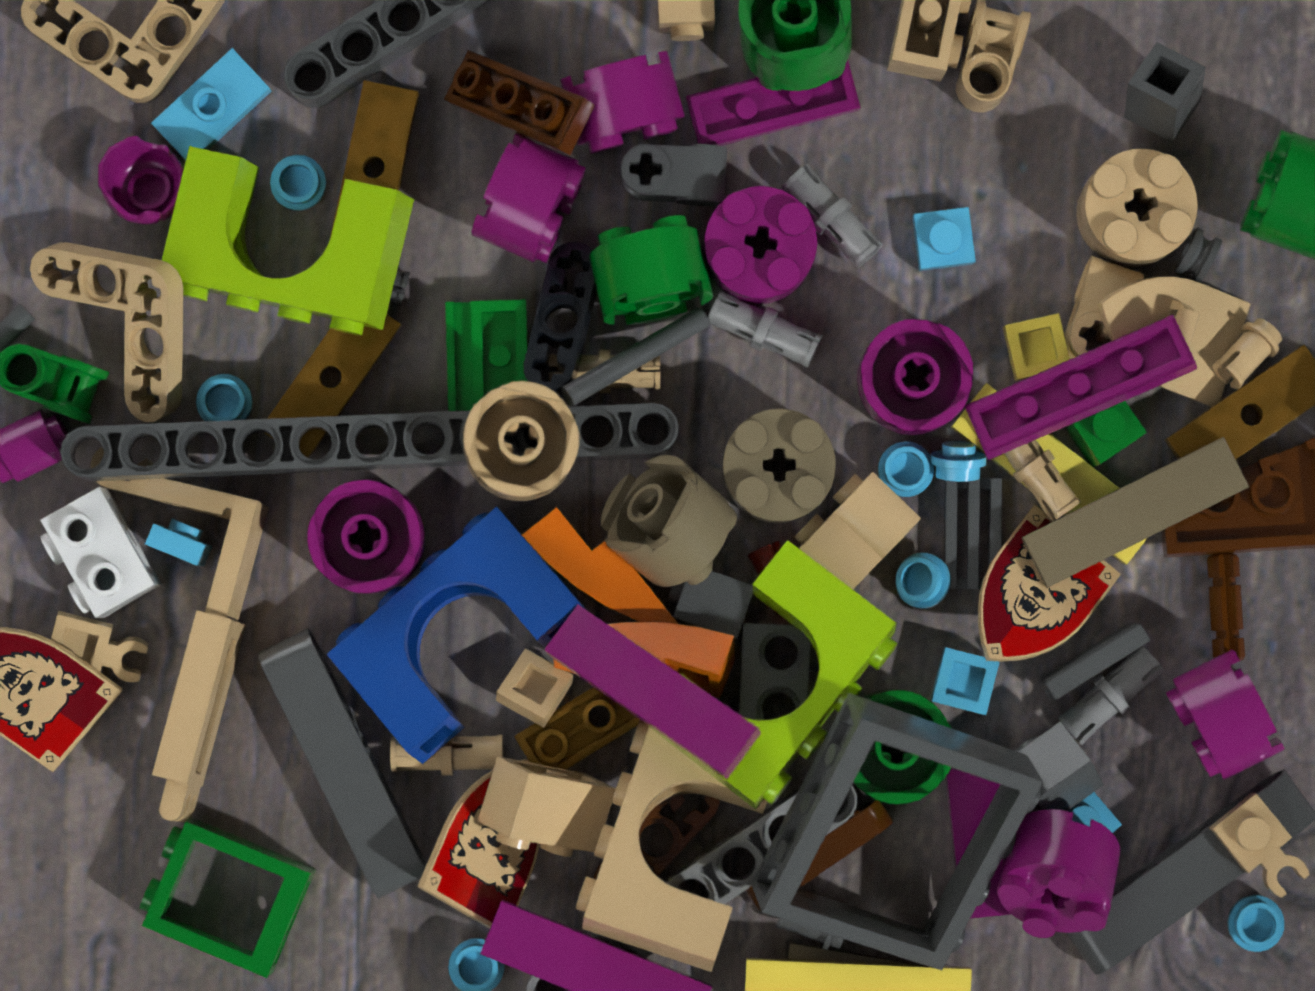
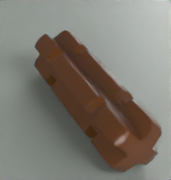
[1207,553,1245,661]

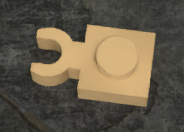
[51,611,149,682]
[1209,792,1309,898]

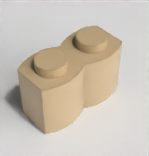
[794,472,921,589]

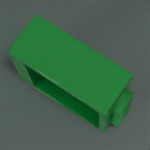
[139,818,316,978]

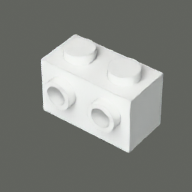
[40,487,162,618]

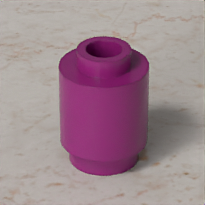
[0,409,68,484]

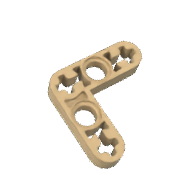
[21,0,225,103]
[30,242,183,422]

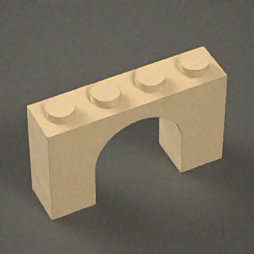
[576,720,767,972]

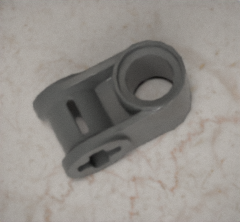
[621,144,728,206]

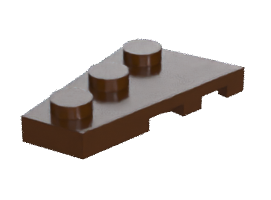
[1162,438,1315,558]

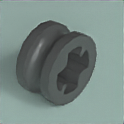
[1174,227,1222,283]

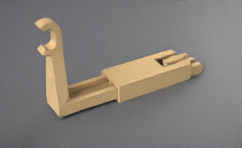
[90,447,269,822]

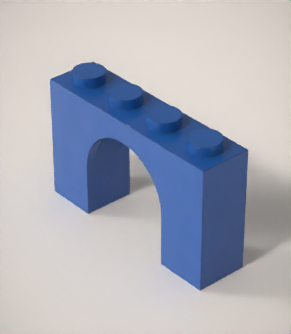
[327,506,587,764]

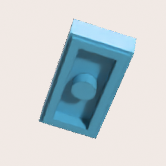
[151,48,272,160]

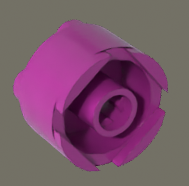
[560,51,685,154]
[471,133,586,264]
[704,186,817,305]
[857,319,973,435]
[307,480,425,594]
[1165,649,1285,780]
[997,809,1120,938]

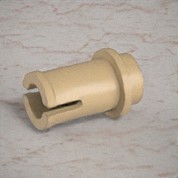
[1212,318,1282,389]

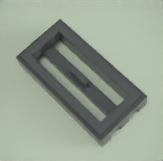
[944,478,1002,589]
[1038,623,1151,700]

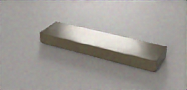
[1021,437,1249,588]

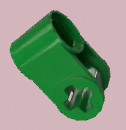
[0,344,109,424]

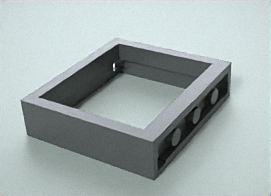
[751,693,1043,971]

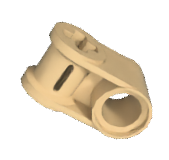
[956,0,1031,112]
[1064,256,1144,359]

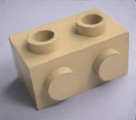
[887,0,971,82]
[478,756,616,857]

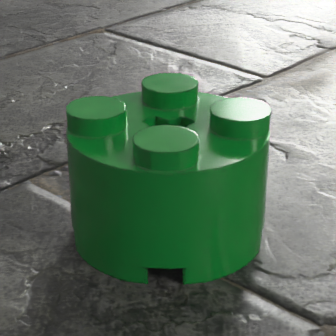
[738,0,852,91]
[1240,130,1315,260]
[589,215,713,325]
[853,689,952,804]

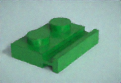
[445,299,528,411]

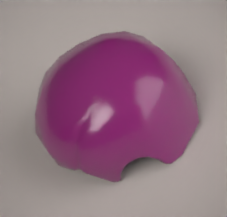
[98,136,184,225]

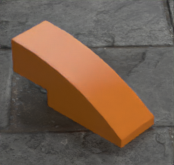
[522,507,678,624]
[553,622,735,698]

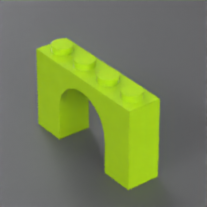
[162,146,414,336]
[648,540,898,810]

